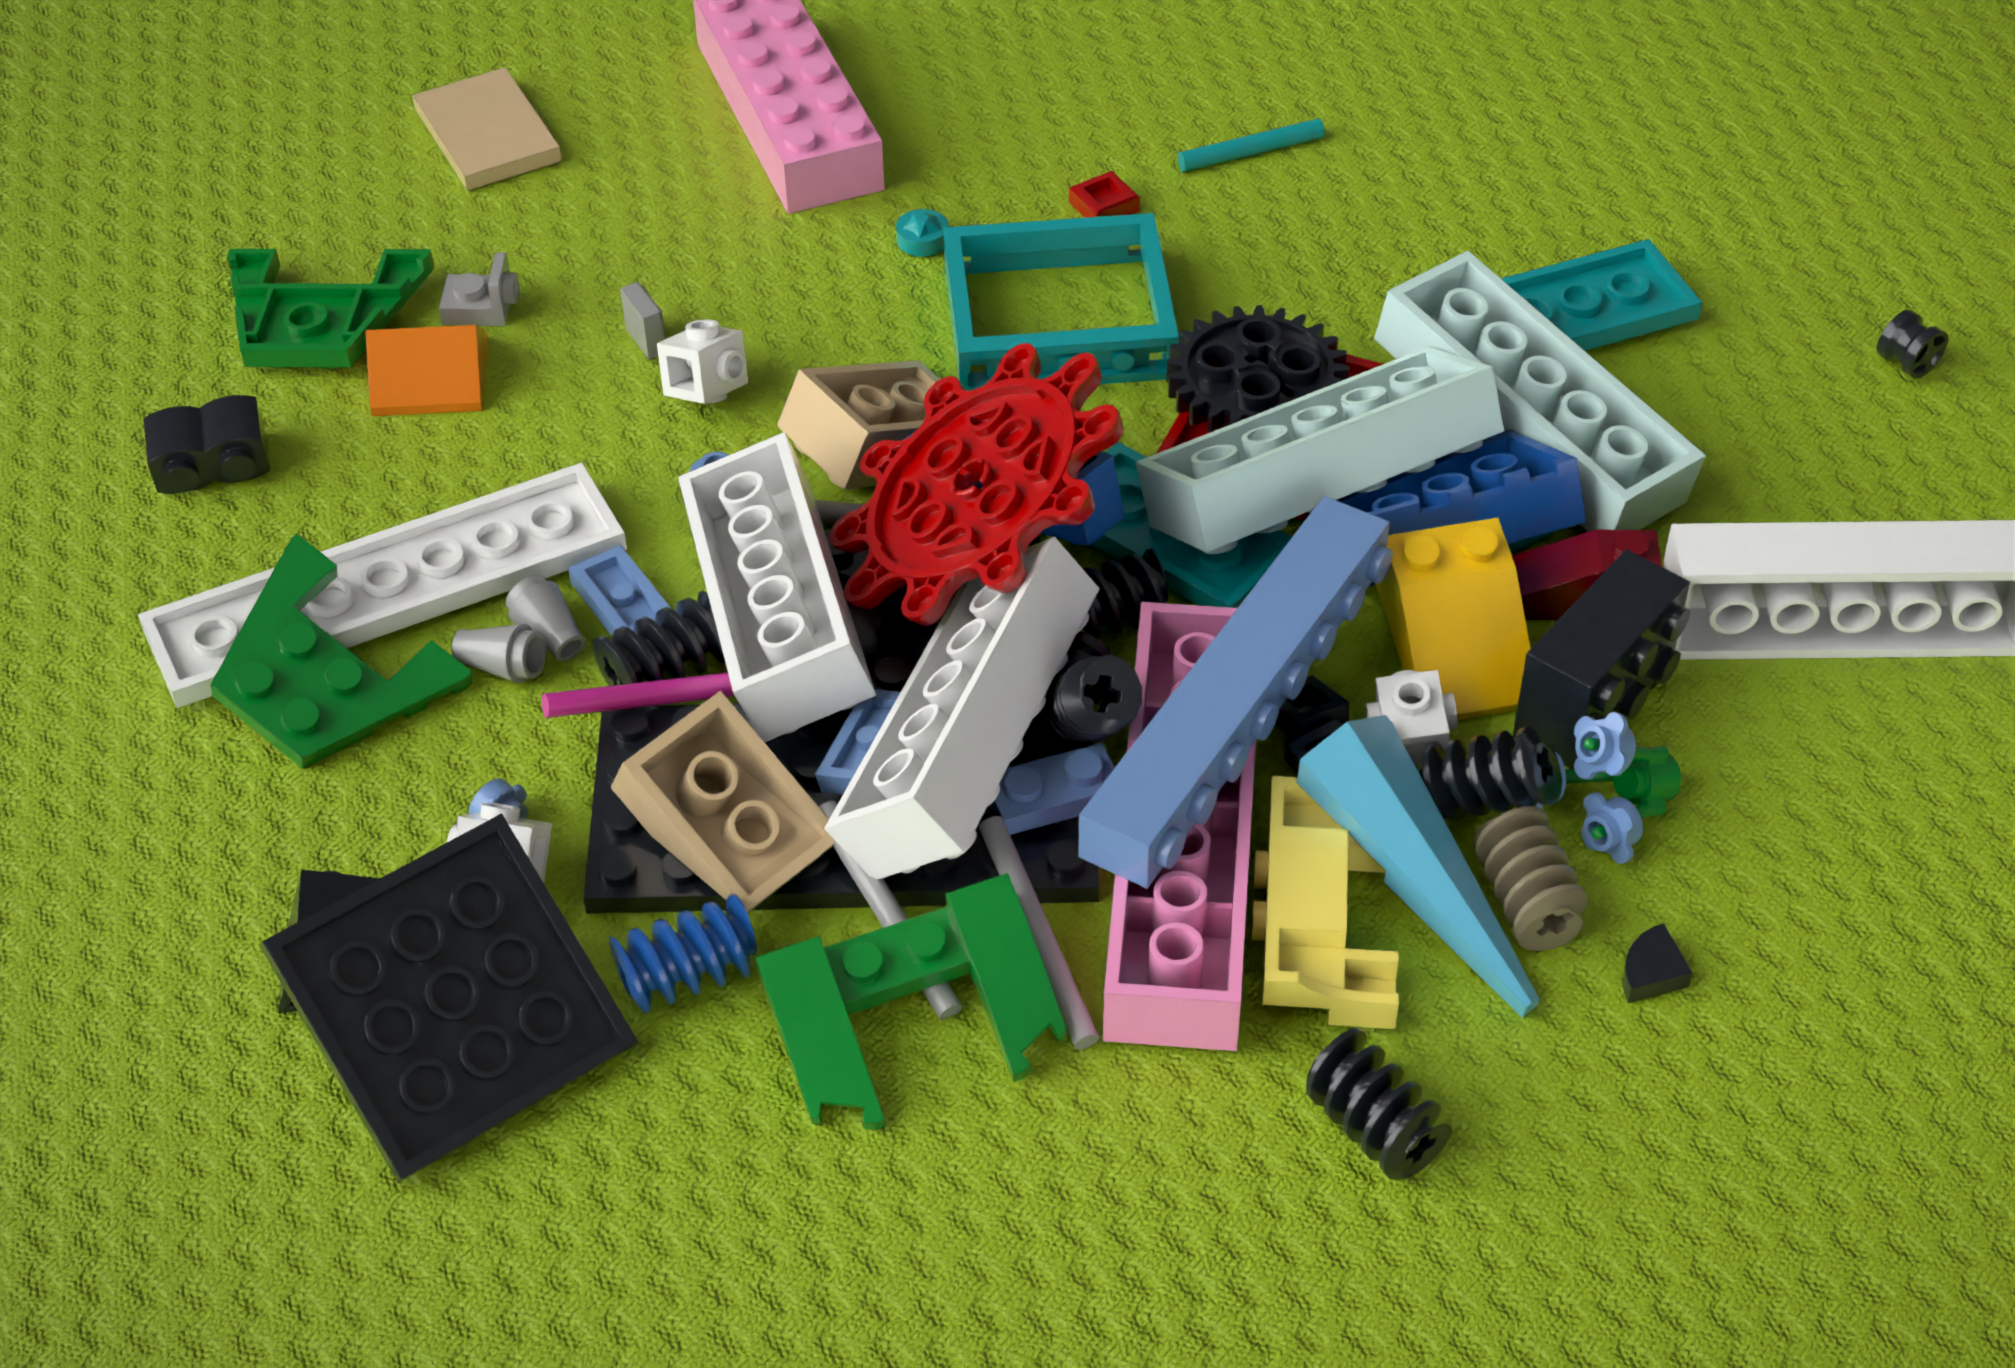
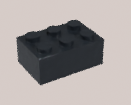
[1513,549,1690,769]

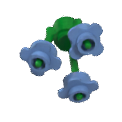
[1536,712,1681,864]

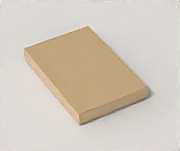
[412,67,562,190]

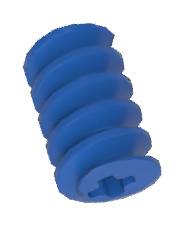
[609,894,757,1014]

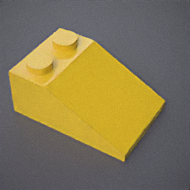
[1375,518,1531,720]

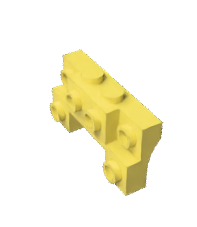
[1251,776,1399,1029]

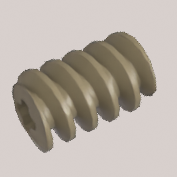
[1473,806,1589,951]

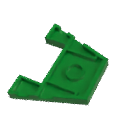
[228,249,434,369]
[210,534,472,769]

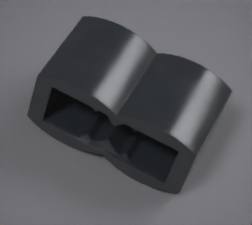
[143,395,270,494]

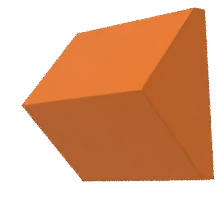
[365,325,488,416]

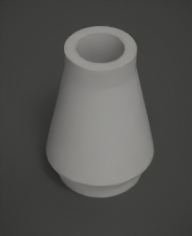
[506,575,586,662]
[452,624,547,683]

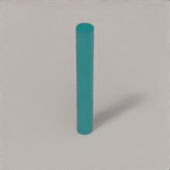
[1177,118,1325,172]

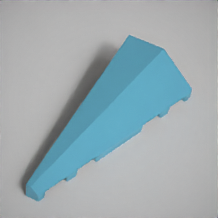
[1296,715,1540,1018]

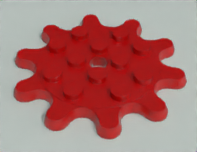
[829,343,1124,626]

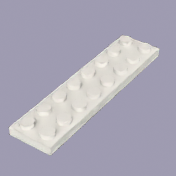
[138,463,627,708]

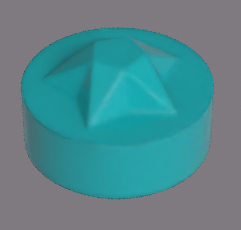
[896,209,948,257]

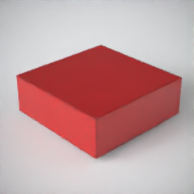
[1069,171,1140,218]

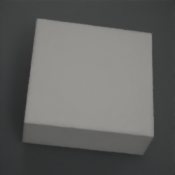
[620,282,666,359]

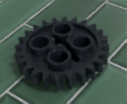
[1166,305,1350,434]

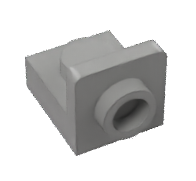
[439,252,520,326]

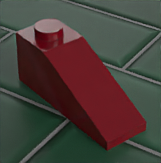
[1512,529,1662,621]

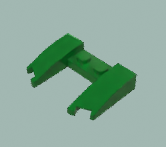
[756,873,1067,1130]

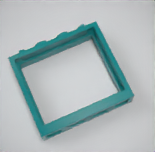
[943,213,1179,391]

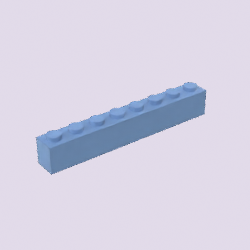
[1078,496,1393,888]

